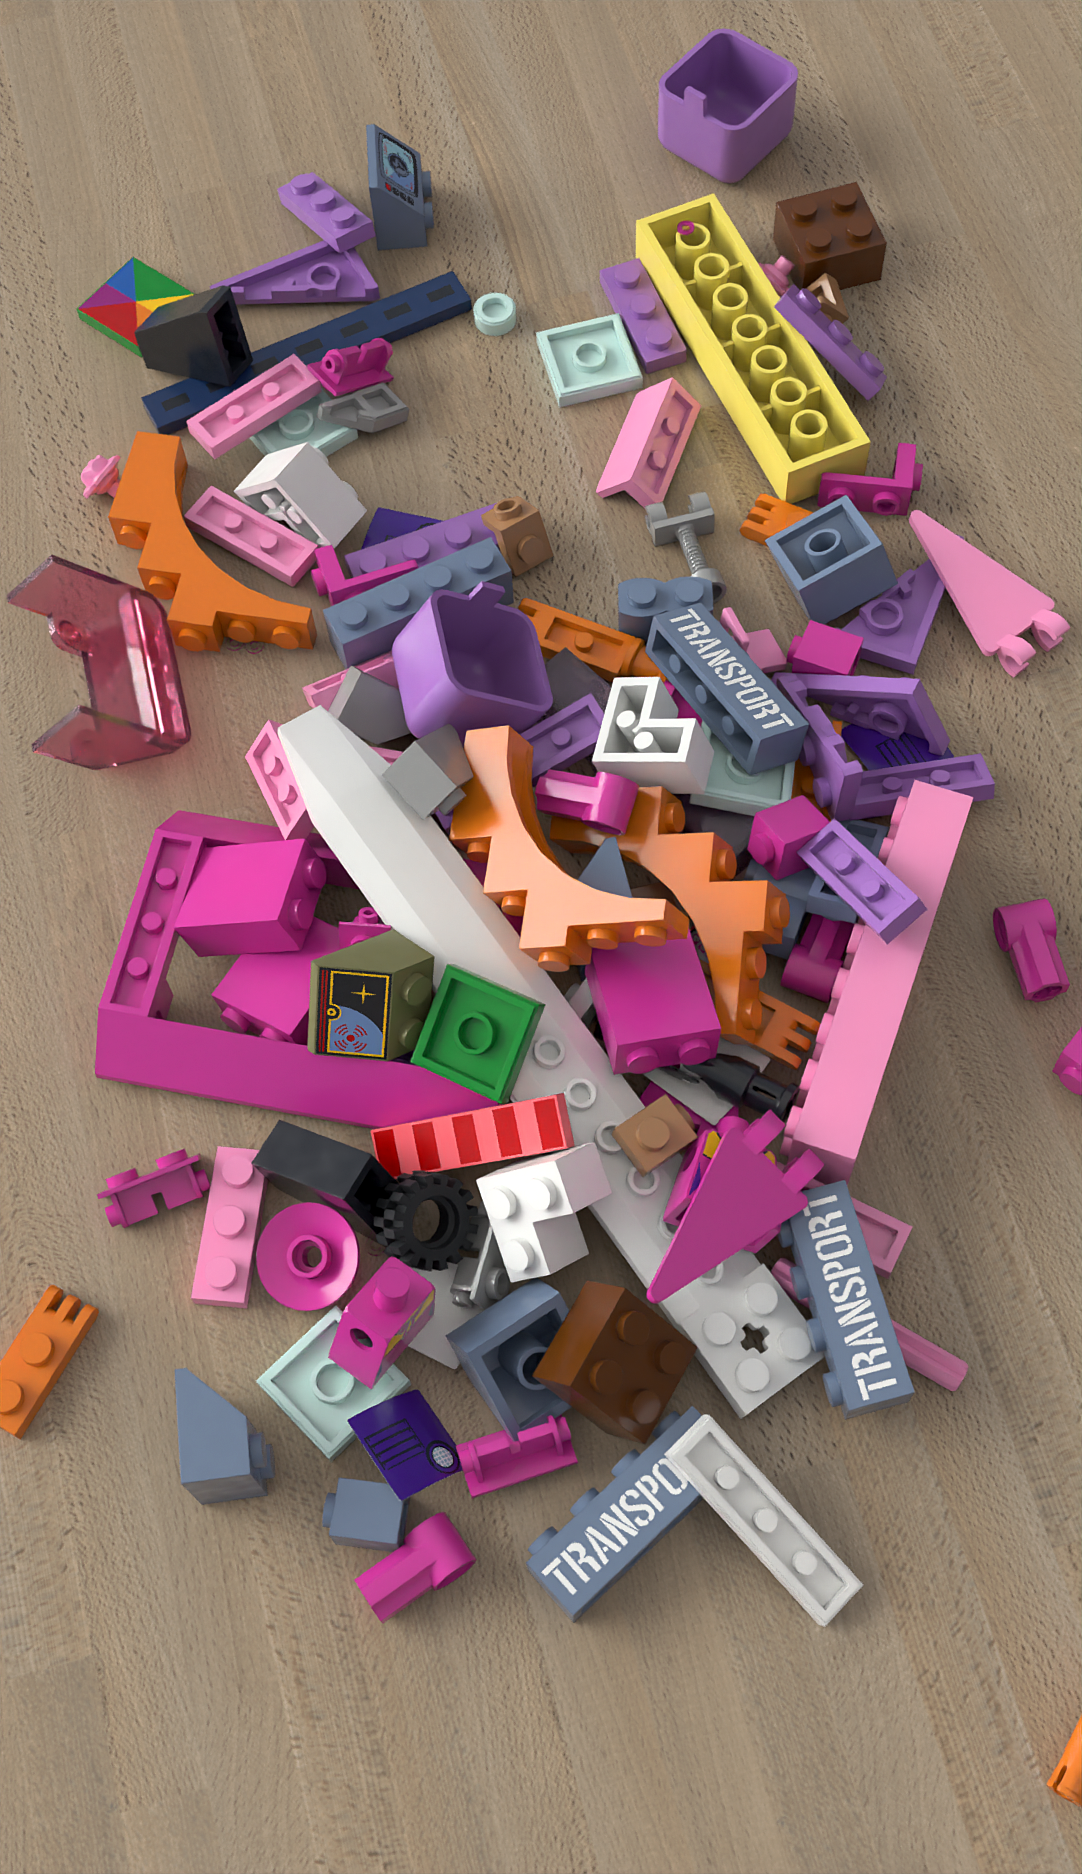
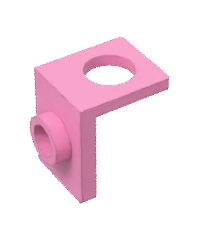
[719,607,788,673]

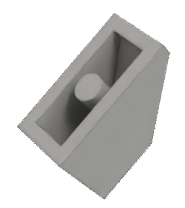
[328,665,411,745]
[382,724,474,820]

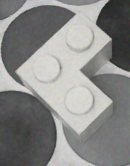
[234,442,367,548]
[592,677,714,794]
[476,1142,612,1282]

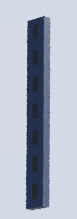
[141,271,472,435]

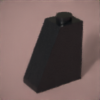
[134,285,253,387]
[252,1119,399,1247]

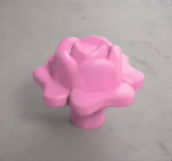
[758,255,795,297]
[80,455,121,499]

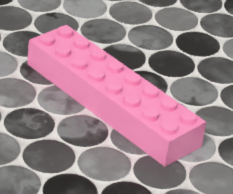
[779,780,973,1186]

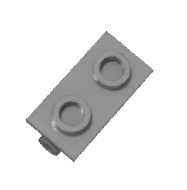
[450,1201,510,1310]

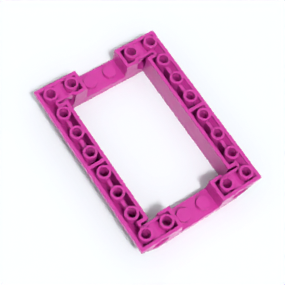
[95,810,524,1129]

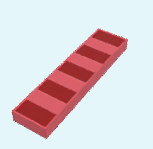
[370,1093,575,1179]

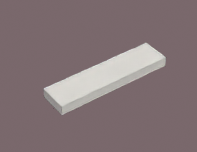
[664,1414,863,1627]

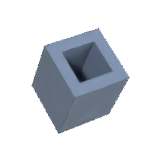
[322,1478,411,1552]

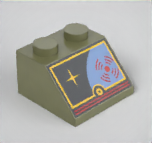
[307,929,434,1061]

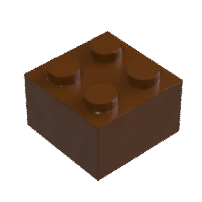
[773,182,887,290]
[533,1281,698,1444]

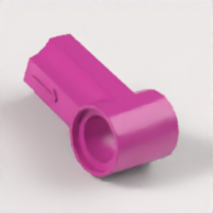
[535,769,639,835]
[993,898,1070,1003]
[780,914,858,1003]
[354,1512,476,1624]

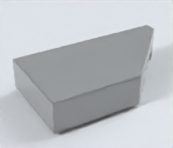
[317,382,409,433]

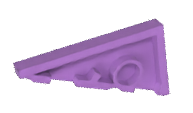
[210,240,380,304]
[836,535,964,674]
[771,672,950,755]
[776,674,863,822]

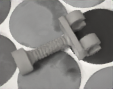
[645,491,727,604]

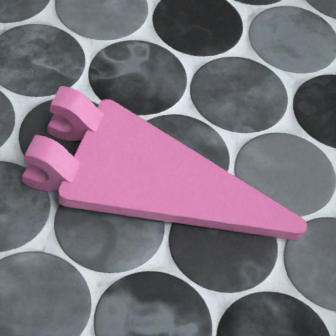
[909,510,1070,677]

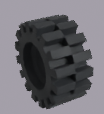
[374,1170,479,1272]

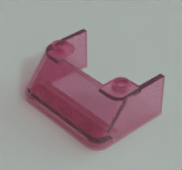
[7,554,191,770]

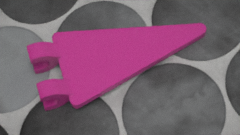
[647,1110,825,1304]

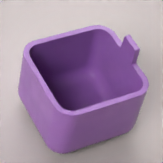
[658,29,798,183]
[392,581,553,748]

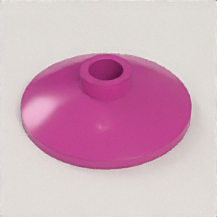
[256,1202,360,1311]

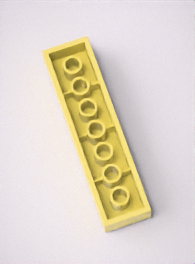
[636,193,871,504]

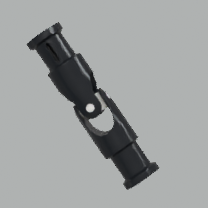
[594,1021,800,1123]

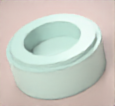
[473,293,516,336]

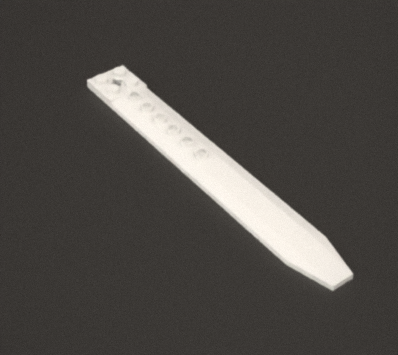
[277,705,825,1419]

